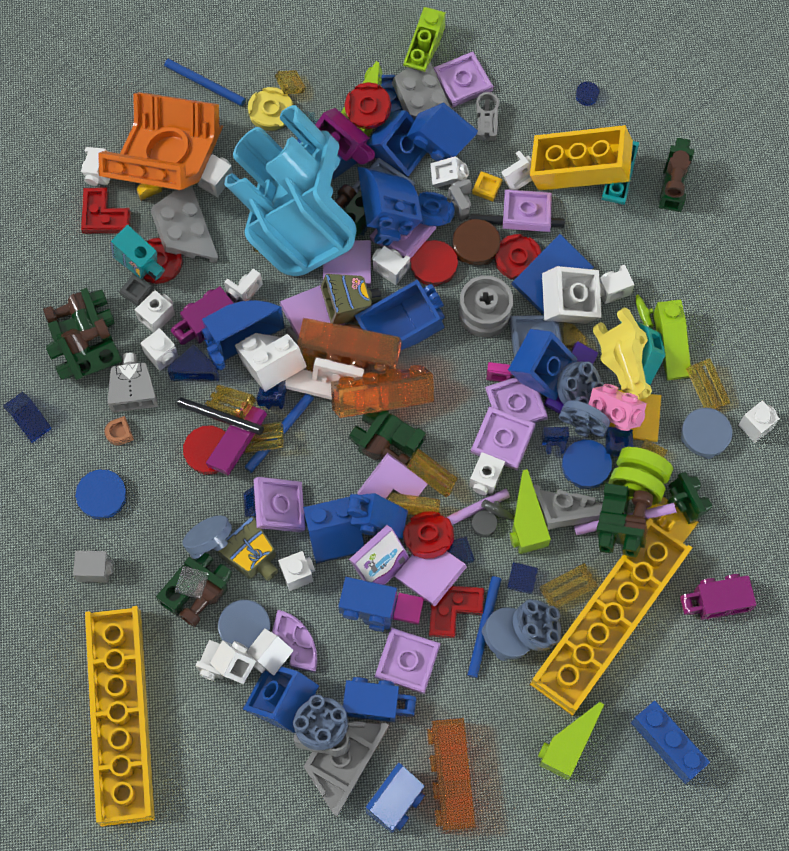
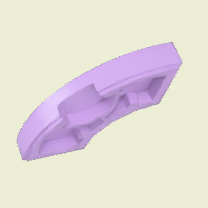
[272,610,317,673]

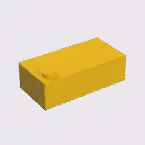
[530,125,633,190]

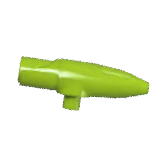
[635,294,653,328]

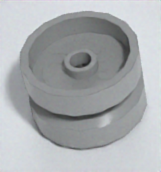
[459,275,513,337]

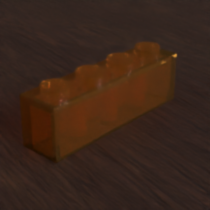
[297,318,402,372]
[331,365,434,418]
[427,718,476,833]

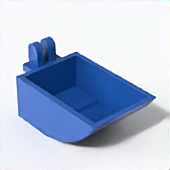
[358,167,423,246]
[355,279,445,355]
[201,300,285,370]

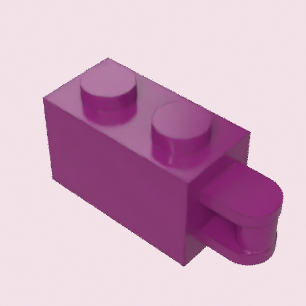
[315,108,375,165]
[171,286,233,345]
[680,574,757,620]

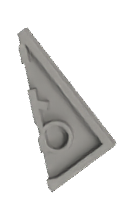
[533,485,631,529]

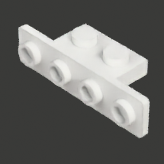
[284,357,385,411]

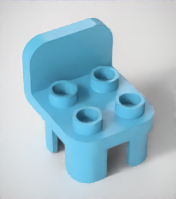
[224,105,357,276]

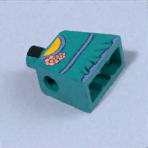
[111,225,165,280]

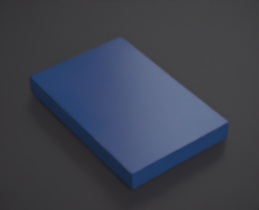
[511,234,594,315]

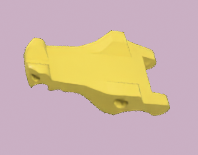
[593,308,652,400]

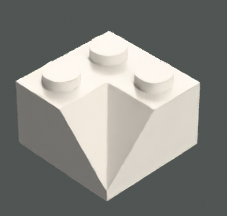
[542,266,602,324]
[235,333,307,392]

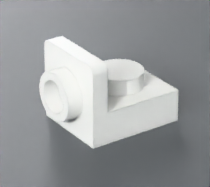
[501,151,532,190]
[430,156,469,188]
[224,269,263,302]
[195,640,223,681]

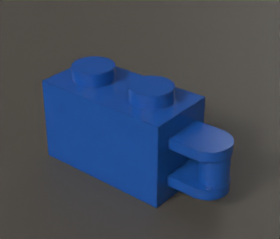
[347,493,408,539]
[343,677,417,723]

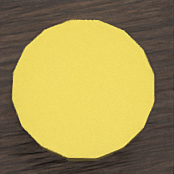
[248,87,293,131]

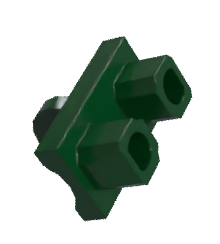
[667,472,712,524]

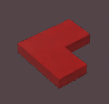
[81,188,131,234]
[429,586,484,638]

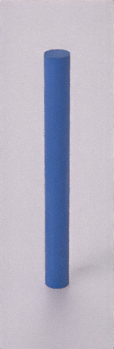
[164,58,246,107]
[244,394,314,473]
[467,576,501,678]

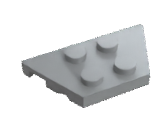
[392,62,451,120]
[151,185,218,263]
[303,721,389,817]

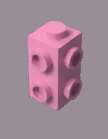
[589,384,647,431]

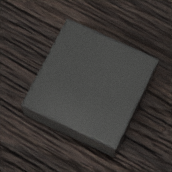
[119,274,154,306]

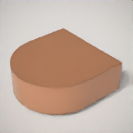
[105,416,134,446]

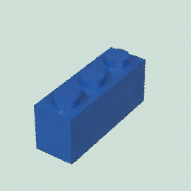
[631,700,710,784]

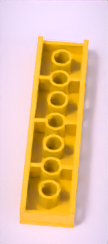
[530,518,693,716]
[85,606,155,827]

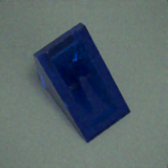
[168,344,220,381]
[3,391,52,443]

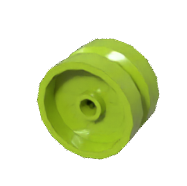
[608,447,673,505]

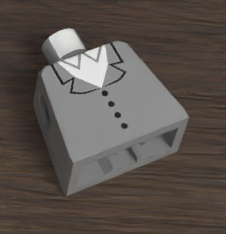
[108,353,159,413]

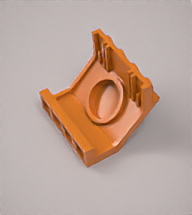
[98,92,223,190]

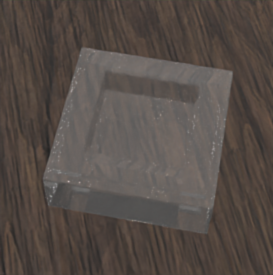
[175,566,209,599]

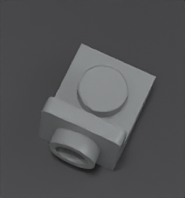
[447,179,472,221]

